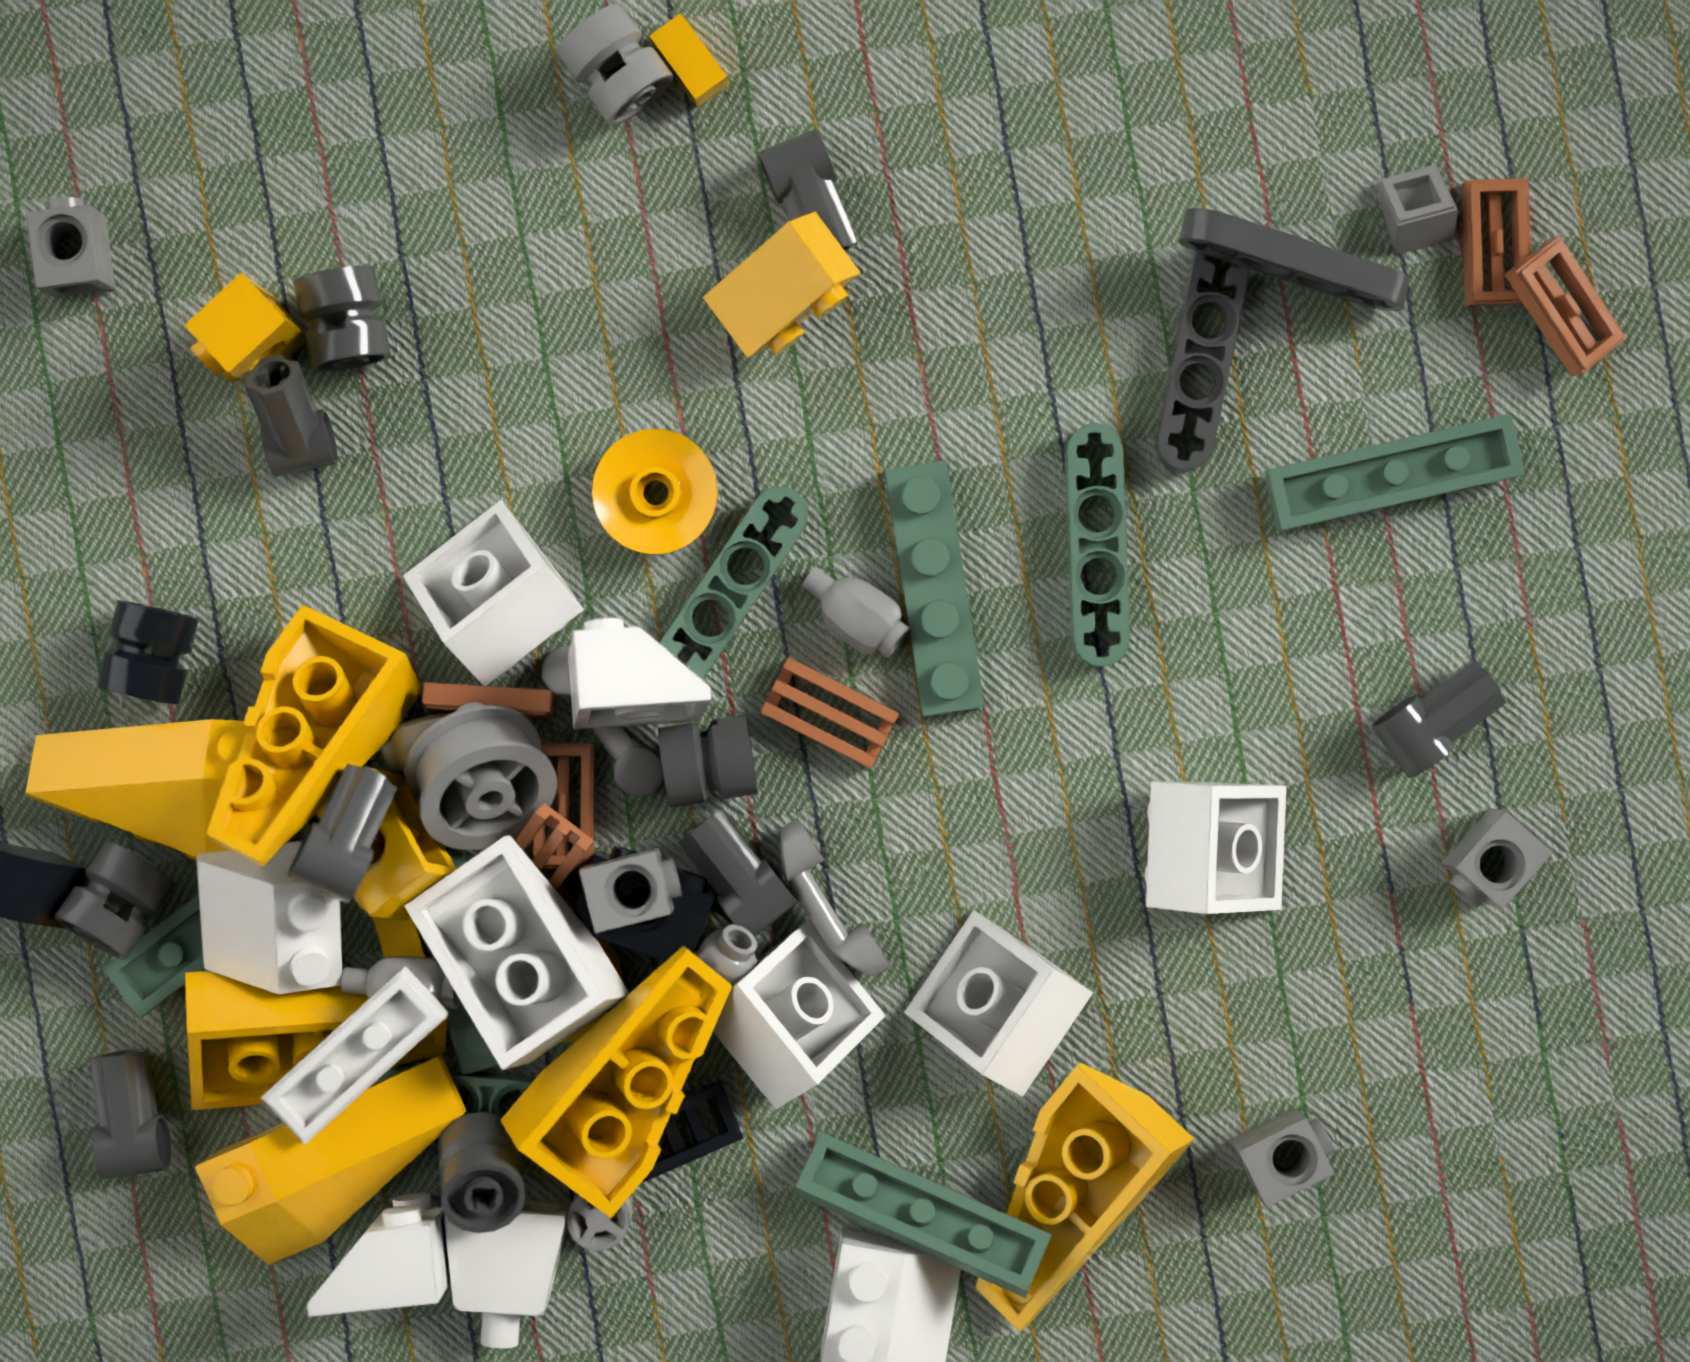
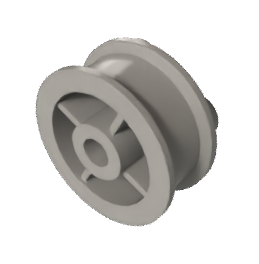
[404,702,557,850]

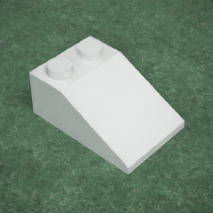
[405,835,629,1070]

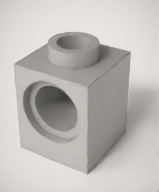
[26,197,116,297]
[1441,808,1553,909]
[579,847,682,933]
[1229,1108,1335,1208]

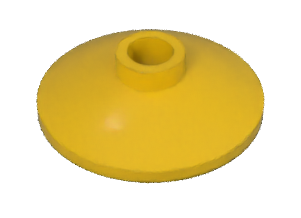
[592,429,718,555]

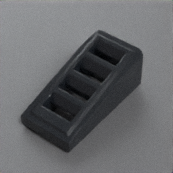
[640,1080,744,1184]

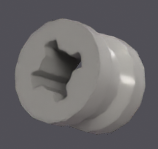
[567,1193,633,1251]

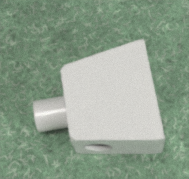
[444,1200,571,1348]

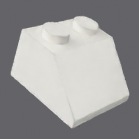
[403,500,584,686]
[568,618,711,729]
[1145,781,1286,914]
[196,841,342,994]
[904,910,1093,1097]
[713,920,886,1109]
[307,1193,451,1317]
[821,1228,961,1362]

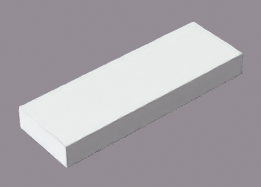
[261,966,449,1144]

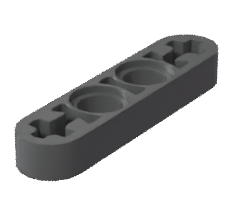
[1178,208,1410,311]
[1155,251,1250,472]

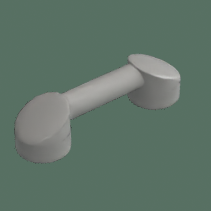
[542,646,664,797]
[780,818,891,976]

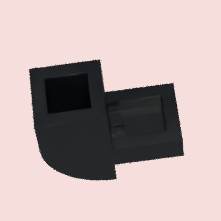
[0,840,86,929]

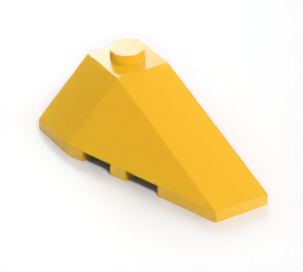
[194,1054,467,1265]

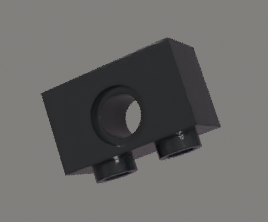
[574,845,717,961]

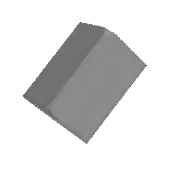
[1376,164,1458,254]

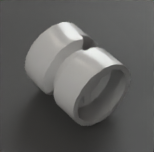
[556,3,674,126]

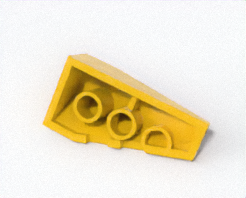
[206,604,423,867]
[25,719,246,861]
[500,945,732,1218]
[185,971,447,1110]
[975,1063,1195,1332]

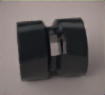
[97,600,199,704]

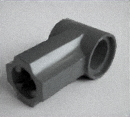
[757,129,857,251]
[245,354,338,477]
[1371,660,1506,778]
[288,764,398,904]
[678,809,799,937]
[90,1048,171,1179]

